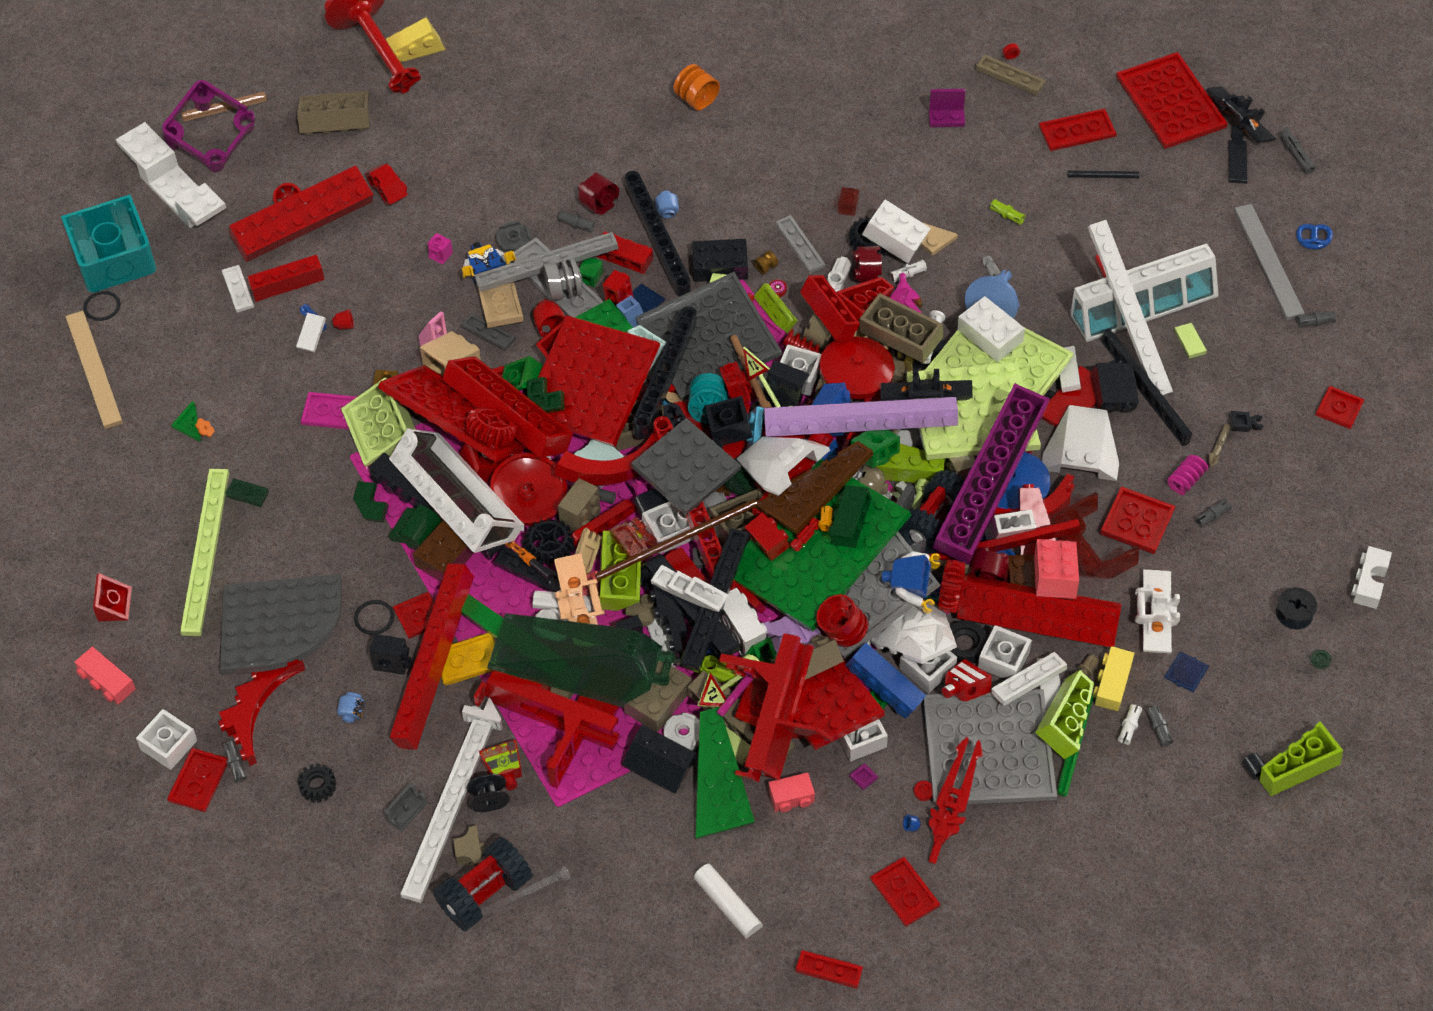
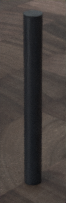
[1068,170,1139,178]

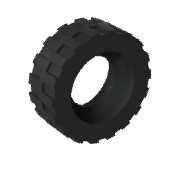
[950,620,988,663]

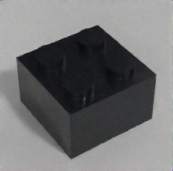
[763,360,810,407]
[705,396,753,446]

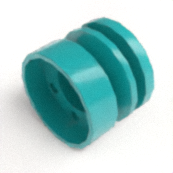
[688,373,728,424]

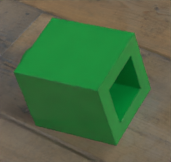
[579,258,603,288]

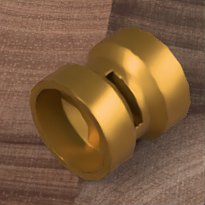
[753,250,778,275]

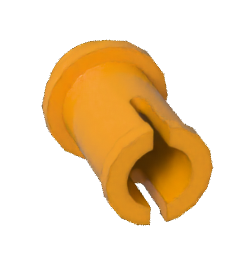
[818,506,834,532]

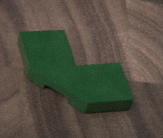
[528,377,564,413]
[353,481,389,523]

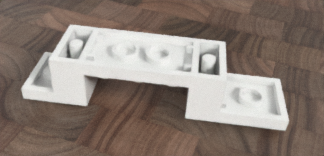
[116,122,226,228]

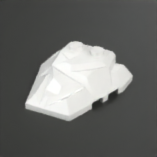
[870,604,957,664]

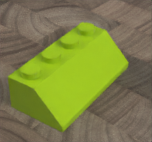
[599,531,642,611]

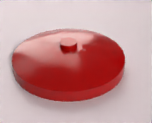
[819,336,895,399]
[490,453,567,526]

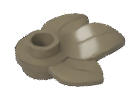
[626,594,656,627]

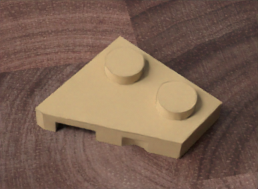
[920,223,958,256]

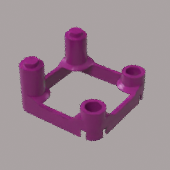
[162,80,255,172]

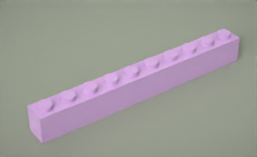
[764,397,958,437]

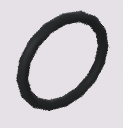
[83,291,121,321]
[354,600,395,635]

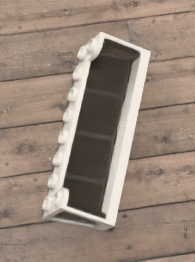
[389,428,524,553]

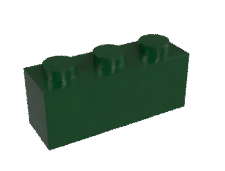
[829,485,872,548]

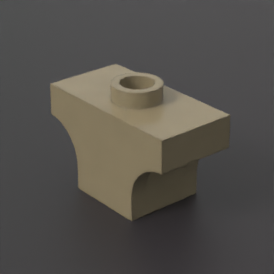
[454,826,485,868]

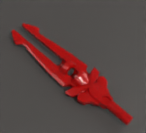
[928,737,983,865]

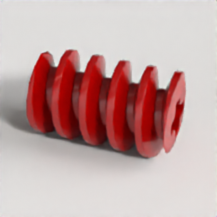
[781,329,822,353]

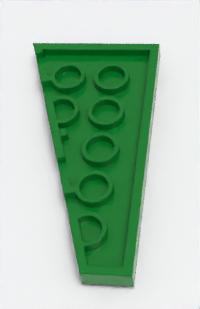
[695,707,755,839]

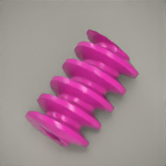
[1167,455,1208,495]

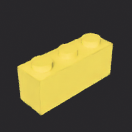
[1093,646,1134,711]

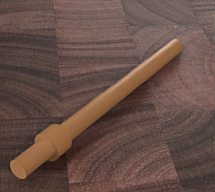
[730,335,772,414]

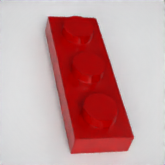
[796,950,863,989]

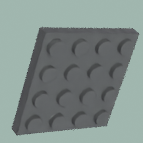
[631,418,741,515]

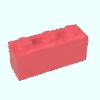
[75,646,136,705]

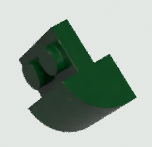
[388,505,442,550]

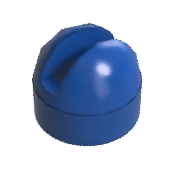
[903,815,921,832]

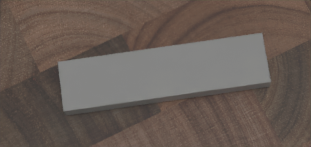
[775,215,826,274]

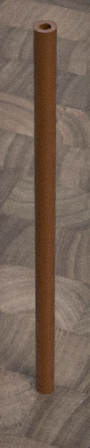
[595,499,758,581]

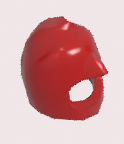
[533,299,565,338]

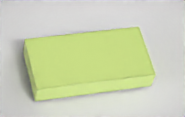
[1174,323,1207,359]

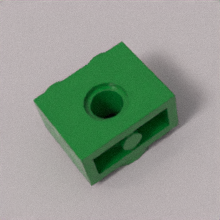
[851,430,900,468]

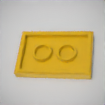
[442,633,501,685]

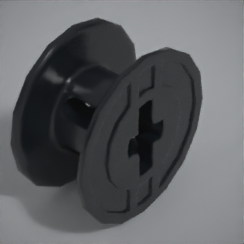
[1276,587,1318,630]
[466,774,510,813]

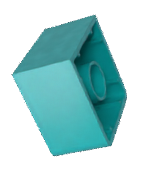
[61,194,156,293]

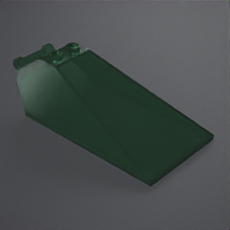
[487,613,676,708]

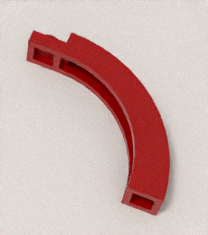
[555,433,656,486]
[990,473,1075,522]

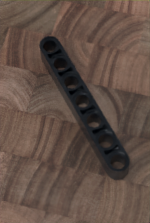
[643,553,740,658]

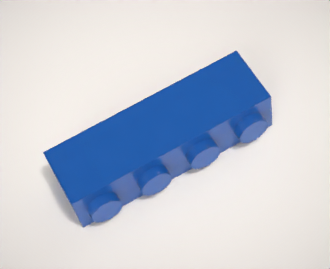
[845,643,926,719]

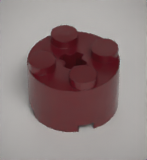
[578,172,619,215]
[852,246,882,283]
[967,547,1010,582]

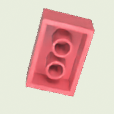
[1034,539,1079,599]

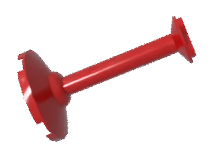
[324,0,421,94]

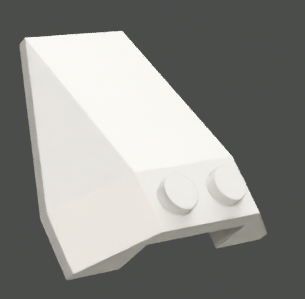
[1042,405,1119,481]
[736,437,830,496]

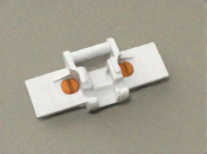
[1135,569,1180,654]

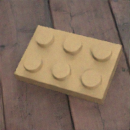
[478,282,524,328]

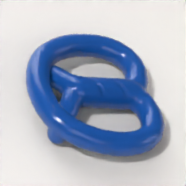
[1296,224,1333,249]

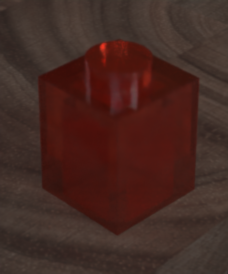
[838,187,860,216]

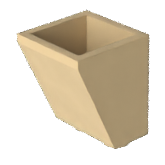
[420,331,481,376]

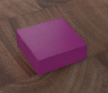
[849,763,878,791]

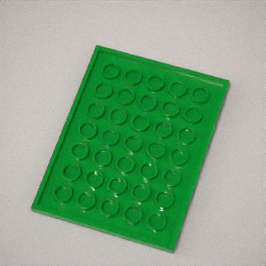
[734,459,911,632]

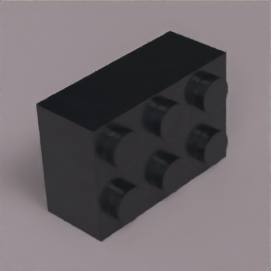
[692,239,748,282]

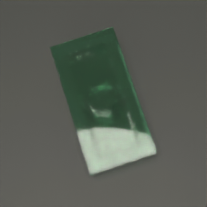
[226,478,269,507]

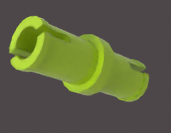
[990,199,1026,225]

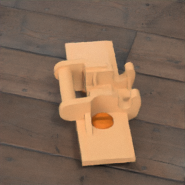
[554,553,605,649]

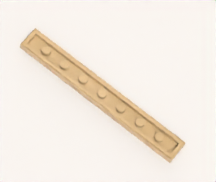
[66,311,123,429]

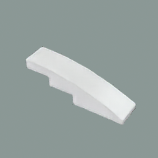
[651,565,729,612]

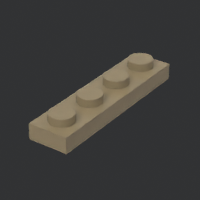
[976,54,1046,96]

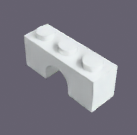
[1351,546,1392,609]

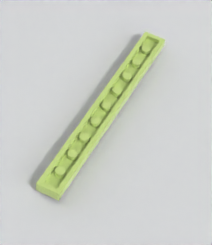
[180,469,229,636]

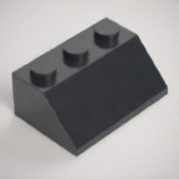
[622,724,696,794]

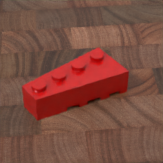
[836,276,894,327]

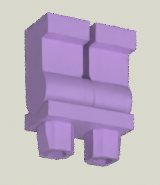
[764,616,821,653]

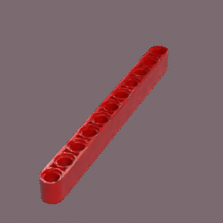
[653,416,736,591]

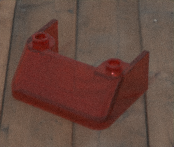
[1050,492,1139,579]

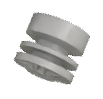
[543,258,582,301]

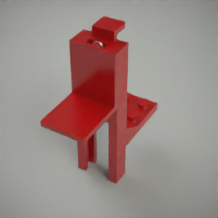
[719,633,833,782]
[474,649,620,788]

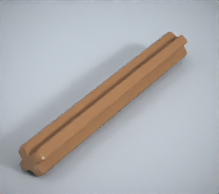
[181,92,266,121]

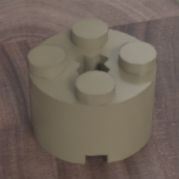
[803,313,834,351]

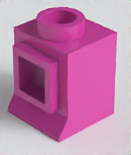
[427,233,453,265]

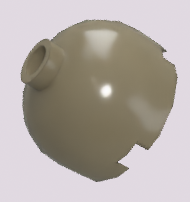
[859,464,889,495]

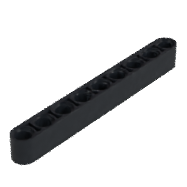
[625,171,691,297]
[633,306,697,439]

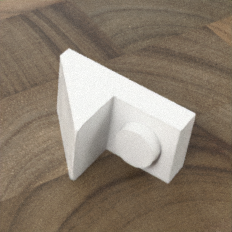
[462,698,503,731]

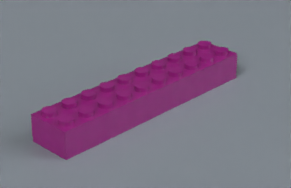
[933,383,1050,565]

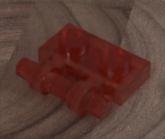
[610,517,658,558]

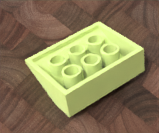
[341,378,421,467]

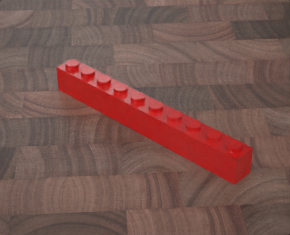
[390,563,474,750]

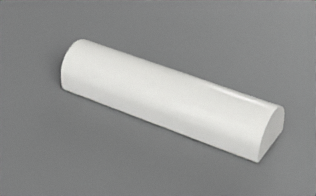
[694,864,763,939]

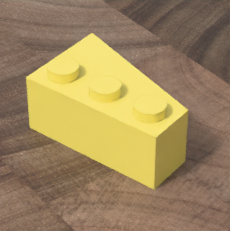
[386,17,445,62]

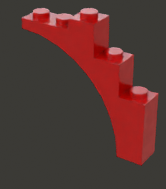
[218,659,305,766]

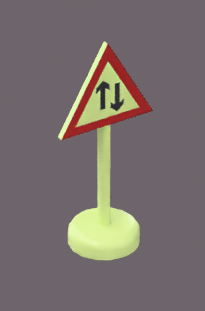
[743,347,791,407]
[697,654,759,708]

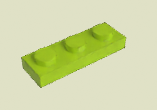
[754,283,797,333]

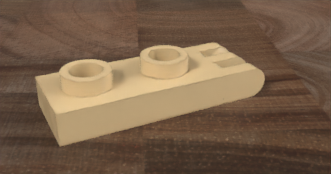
[575,528,602,575]

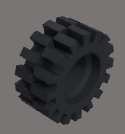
[298,764,336,803]

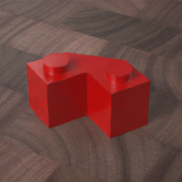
[364,164,408,205]

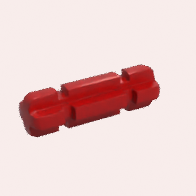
[790,518,819,552]

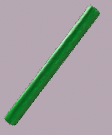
[1057,692,1094,797]

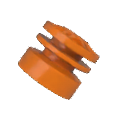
[673,64,720,111]

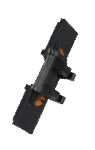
[1206,86,1276,143]
[881,369,973,401]

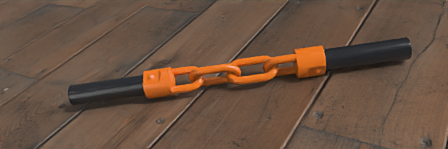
[472,510,554,580]

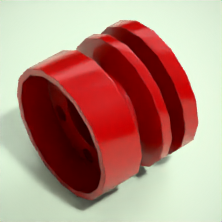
[816,594,869,647]

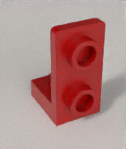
[719,362,751,401]

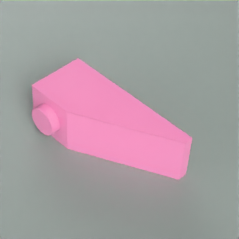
[418,311,447,346]

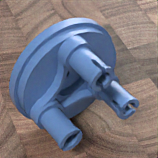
[965,270,1020,319]

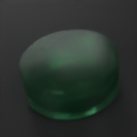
[1311,650,1332,669]

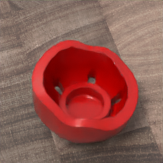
[273,183,301,203]

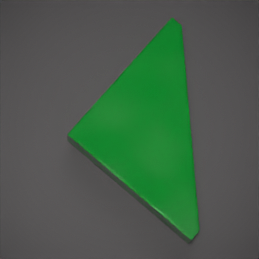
[171,401,201,442]

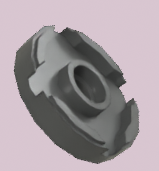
[496,221,532,252]

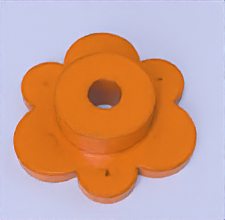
[195,418,215,437]

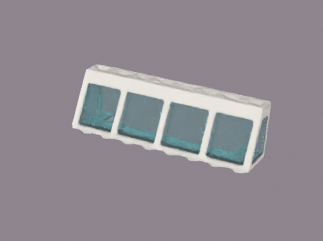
[1070,243,1218,342]

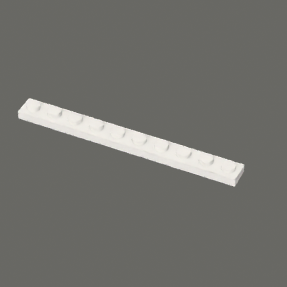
[1088,220,1173,395]
[401,719,493,903]

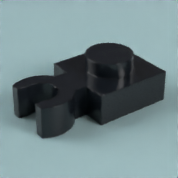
[1229,410,1264,432]

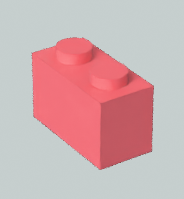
[769,773,815,812]

